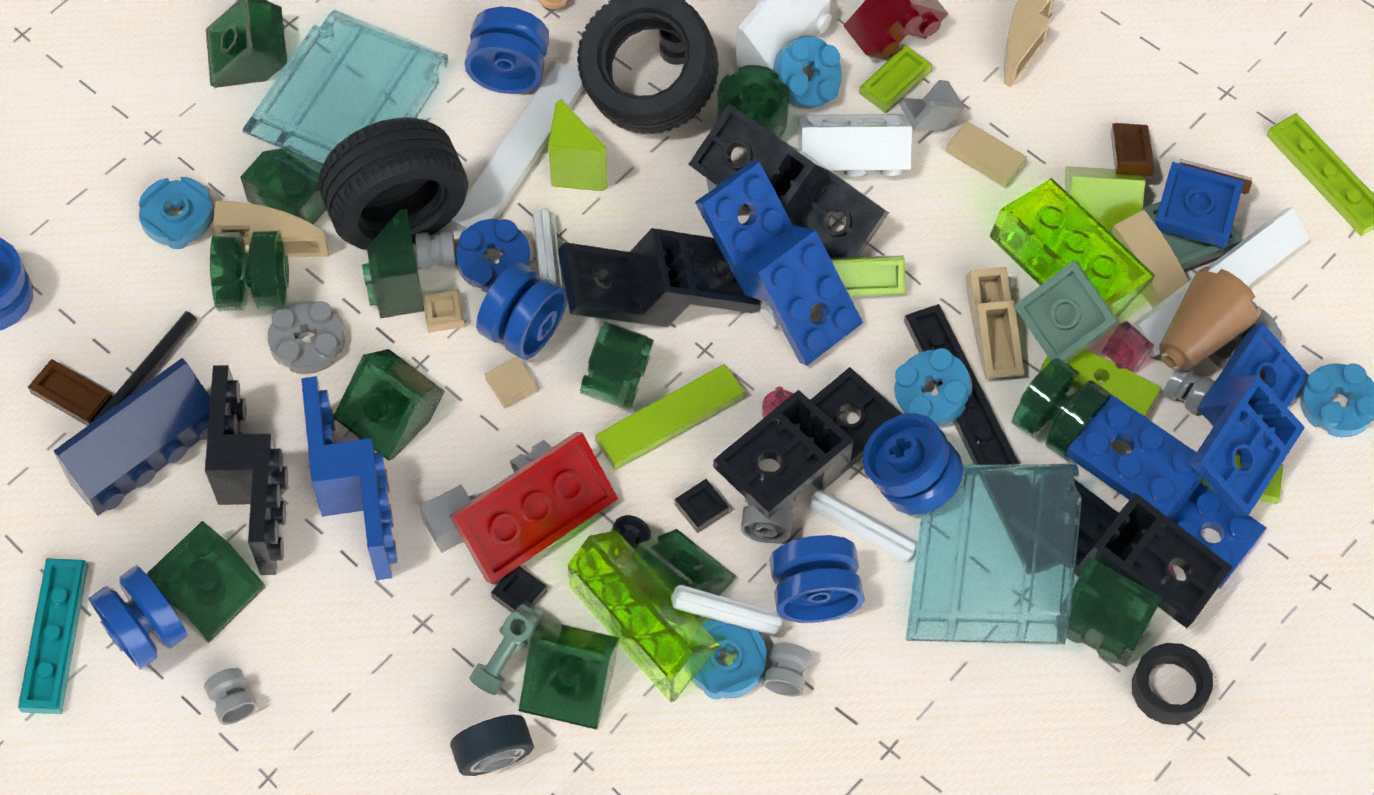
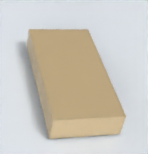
[946,121,1027,188]

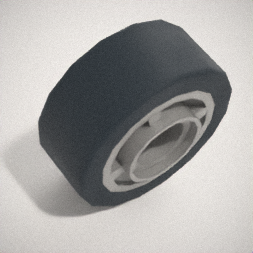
[450,714,534,776]

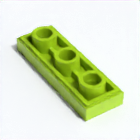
[1040,349,1162,417]

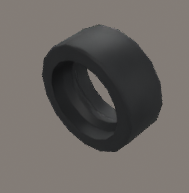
[1132,643,1213,725]

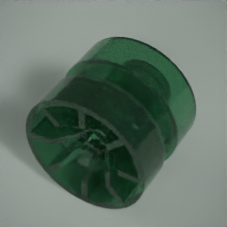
[210,230,289,312]
[1012,357,1114,461]

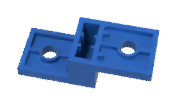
[695,161,863,366]
[1190,323,1309,516]
[301,376,398,580]
[1066,395,1267,589]

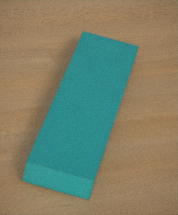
[18,558,89,714]

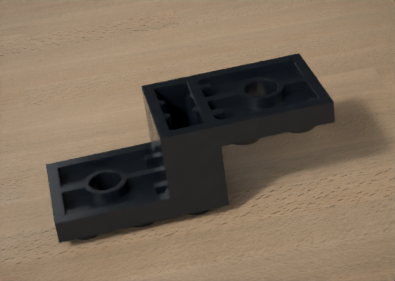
[688,103,890,258]
[558,228,760,327]
[205,365,288,575]
[713,367,902,519]
[1009,464,1233,629]

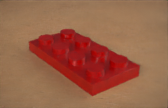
[449,432,618,584]

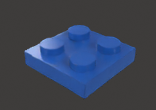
[1155,162,1244,248]

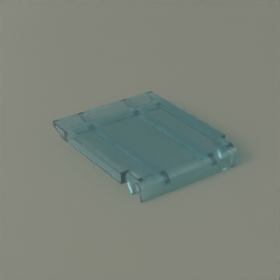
[242,9,448,165]
[906,464,1082,644]

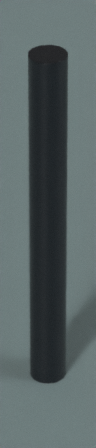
[90,311,197,424]

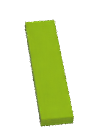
[1266,113,1374,236]
[595,363,745,470]

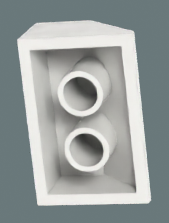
[735,0,831,90]
[798,114,912,176]

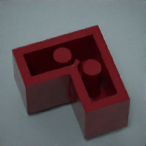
[843,0,948,60]

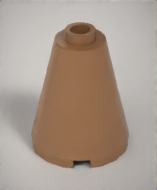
[1159,267,1261,371]

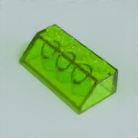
[989,178,1155,318]
[567,530,720,703]

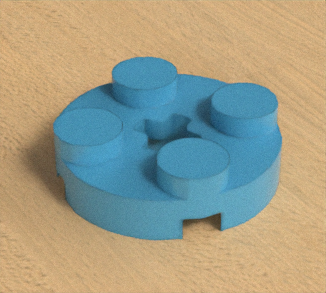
[773,36,842,109]
[139,177,214,249]
[894,348,972,426]
[1300,363,1374,438]
[686,619,767,700]

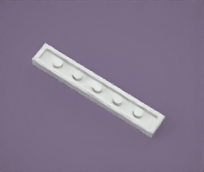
[450,62,584,232]
[1132,207,1310,357]

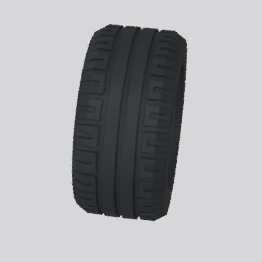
[577,0,719,134]
[318,117,469,251]

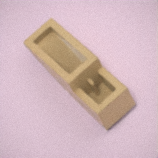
[1004,0,1054,87]
[213,201,329,258]
[1109,210,1189,308]
[965,267,1024,379]

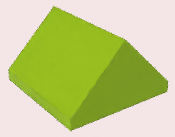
[548,99,608,191]
[1065,166,1146,234]

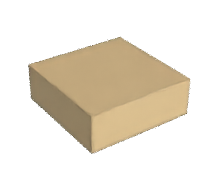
[422,289,465,333]
[485,357,537,408]

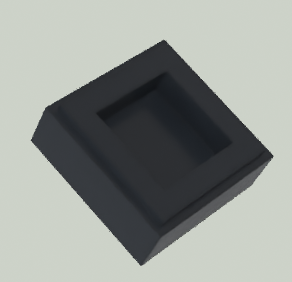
[675,479,729,533]
[491,566,547,613]

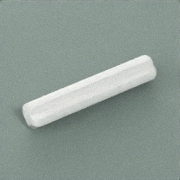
[533,208,562,286]
[809,489,917,562]
[671,585,782,635]

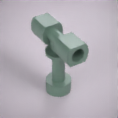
[469,601,544,695]

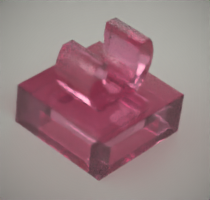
[1101,321,1154,373]

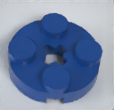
[456,219,531,293]

